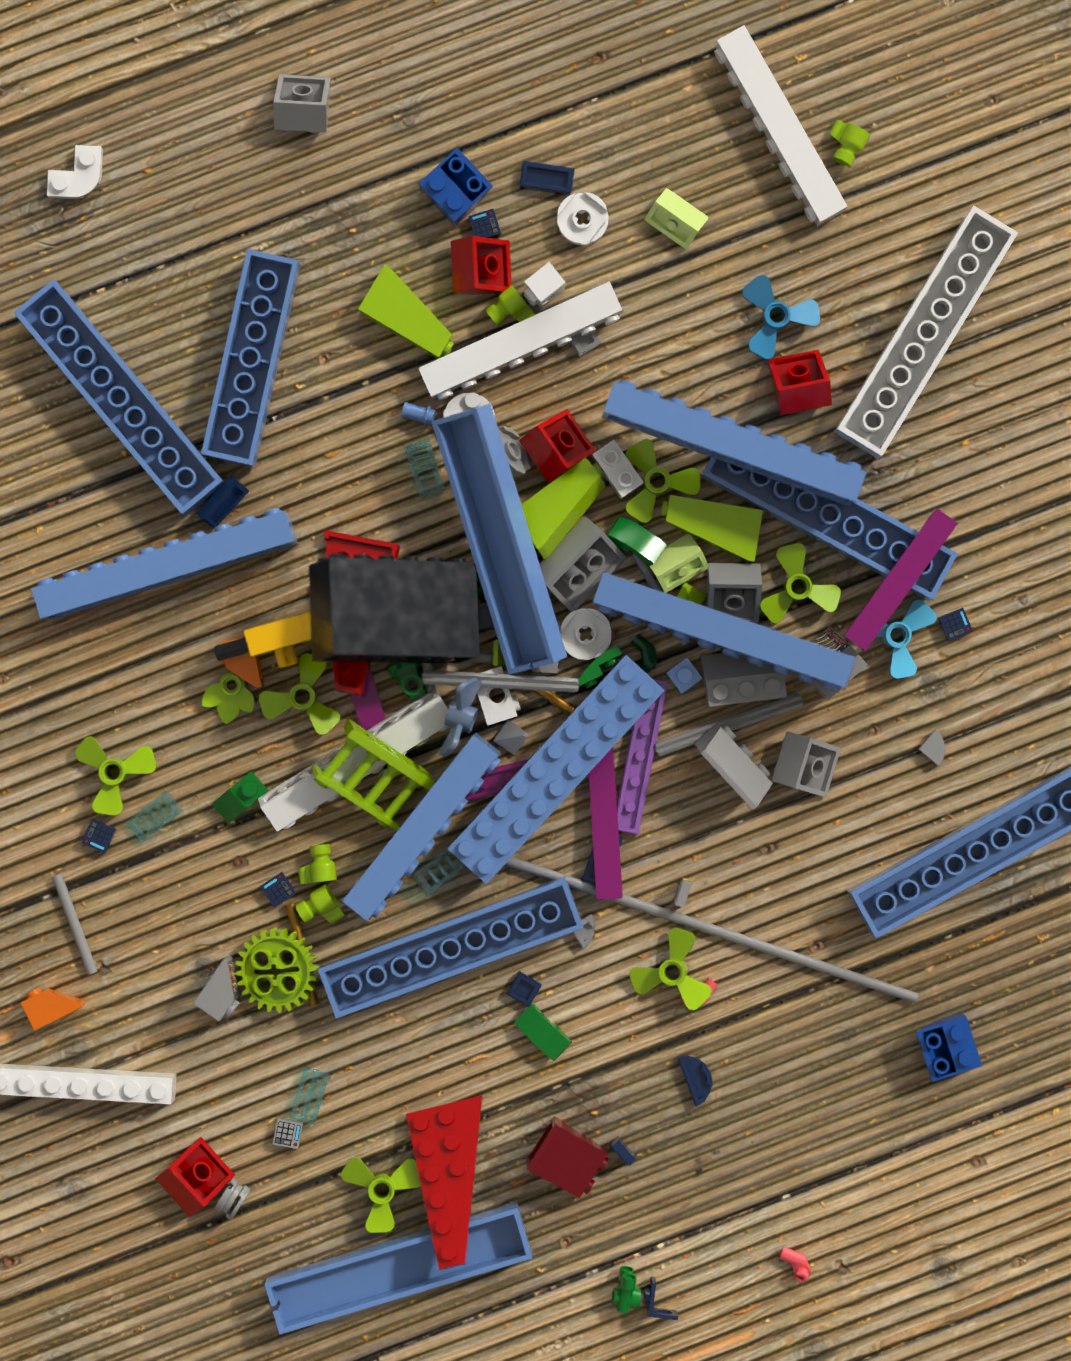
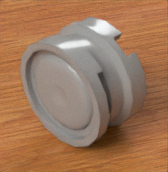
[213,1178,251,1220]

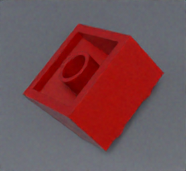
[451,236,512,295]
[768,349,832,415]
[519,409,596,483]
[155,1137,235,1217]

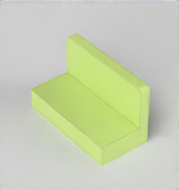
[644,188,708,250]
[649,534,708,593]

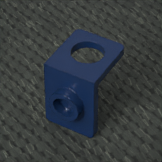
[643,1276,678,1320]

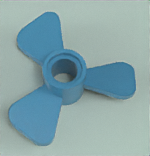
[742,275,820,360]

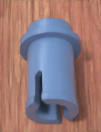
[401,402,436,426]

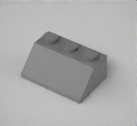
[539,516,626,612]
[700,653,787,707]
[694,723,773,810]

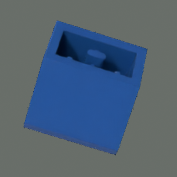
[419,148,493,227]
[916,1013,982,1082]

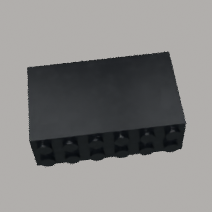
[309,553,480,664]

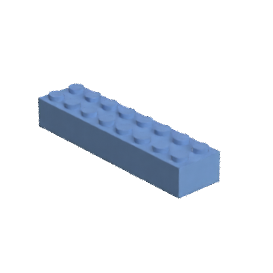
[201,249,301,468]
[342,733,500,921]

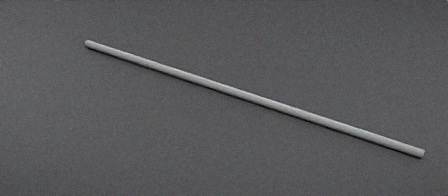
[505,857,918,1003]

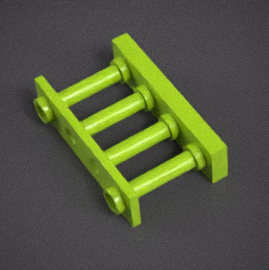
[311,719,436,831]

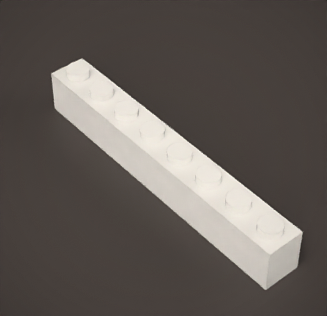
[714,25,848,227]
[418,281,623,401]
[258,688,449,832]
[0,1064,177,1104]

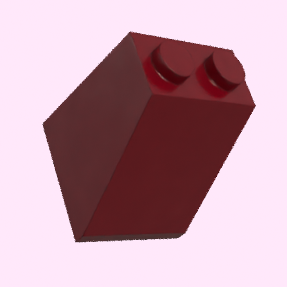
[526,1116,609,1198]

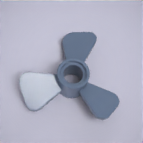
[439,678,482,756]

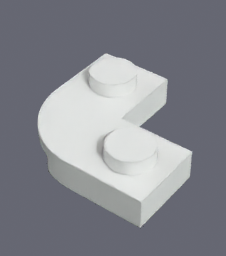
[47,145,103,199]

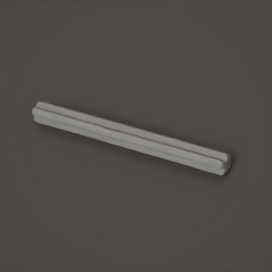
[422,670,579,692]
[654,693,803,756]

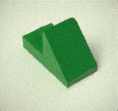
[212,771,269,824]

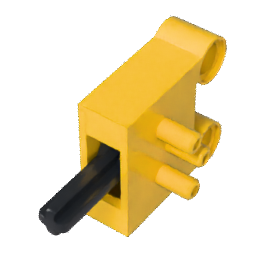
[214,612,311,668]

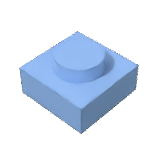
[666,658,703,694]

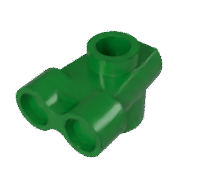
[388,663,427,701]
[612,1266,641,1313]

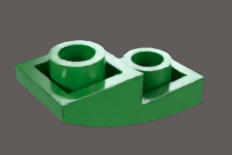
[607,516,667,566]
[578,645,622,689]
[514,1004,572,1061]

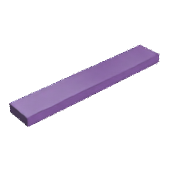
[617,679,668,835]

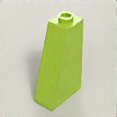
[358,265,454,359]
[521,457,606,560]
[661,495,763,563]

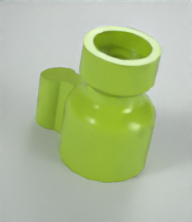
[829,120,870,167]
[485,285,536,326]
[298,844,337,885]
[295,884,346,924]

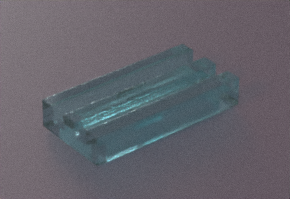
[290,1066,330,1125]

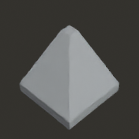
[493,720,529,756]

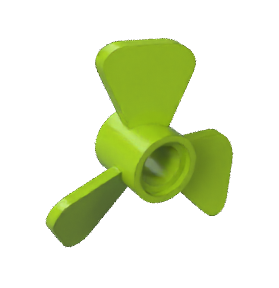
[626,439,700,523]
[760,543,841,623]
[259,653,340,735]
[75,736,157,815]
[629,927,712,1010]
[341,1157,421,1233]

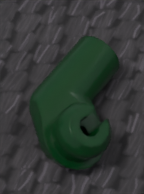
[631,633,657,673]

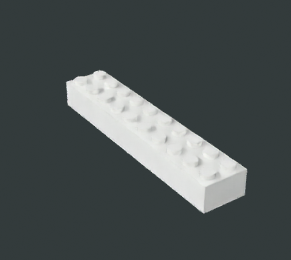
[834,206,1018,459]

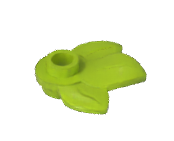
[202,672,255,724]

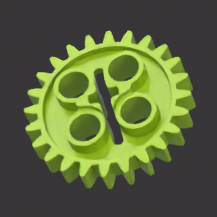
[235,927,320,1013]

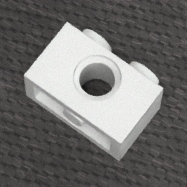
[523,262,566,310]
[591,440,644,500]
[477,666,521,726]

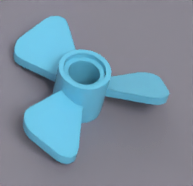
[876,600,937,679]

